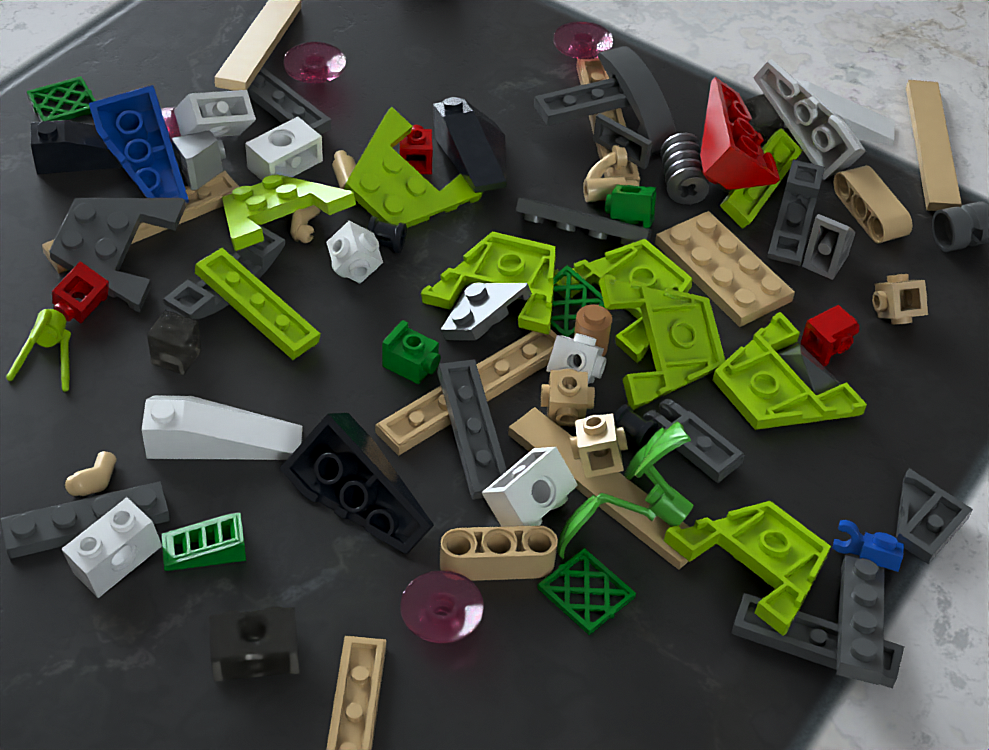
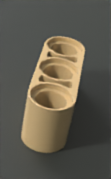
[834,165,912,243]
[440,526,558,581]

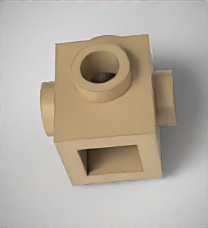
[873,274,928,325]
[541,369,595,427]
[570,413,628,478]

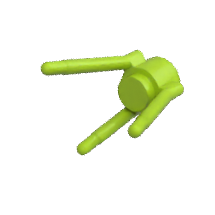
[6,309,71,392]

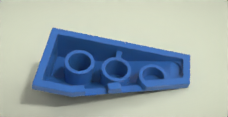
[89,85,189,203]

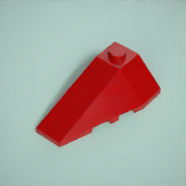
[700,77,780,190]

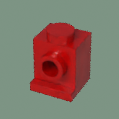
[399,125,433,174]
[52,261,109,323]
[801,305,859,366]

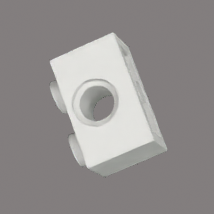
[174,90,256,137]
[245,116,323,180]
[482,447,578,527]
[61,497,162,598]

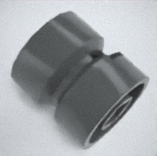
[932,201,989,252]

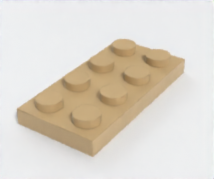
[655,211,795,327]

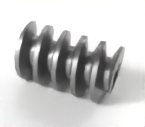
[661,132,709,205]

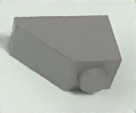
[171,130,226,190]
[802,214,855,280]

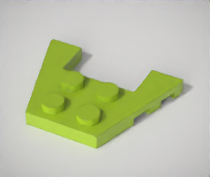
[344,107,483,228]
[222,175,356,251]
[421,231,556,335]
[554,239,692,363]
[599,274,726,410]
[712,312,867,430]
[663,501,831,636]

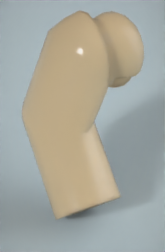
[290,205,320,243]
[65,451,117,496]

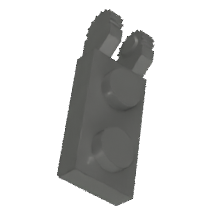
[643,398,745,483]

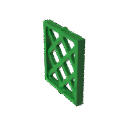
[27,76,96,122]
[526,265,605,338]
[537,548,636,635]

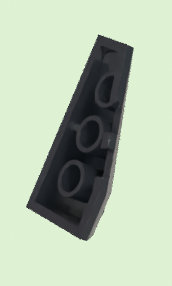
[433,97,507,193]
[31,120,123,175]
[279,413,434,554]

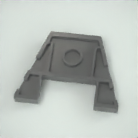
[49,198,186,312]

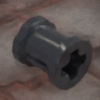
[367,216,407,253]
[614,404,658,451]

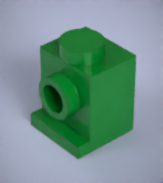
[605,184,656,228]
[382,320,441,385]

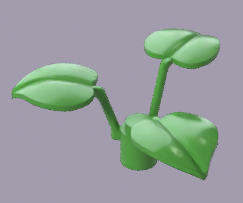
[557,421,693,559]

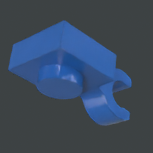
[832,520,904,572]

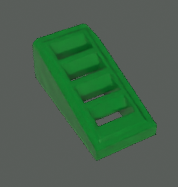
[162,513,246,571]

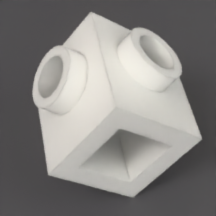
[326,221,383,283]
[546,333,606,384]

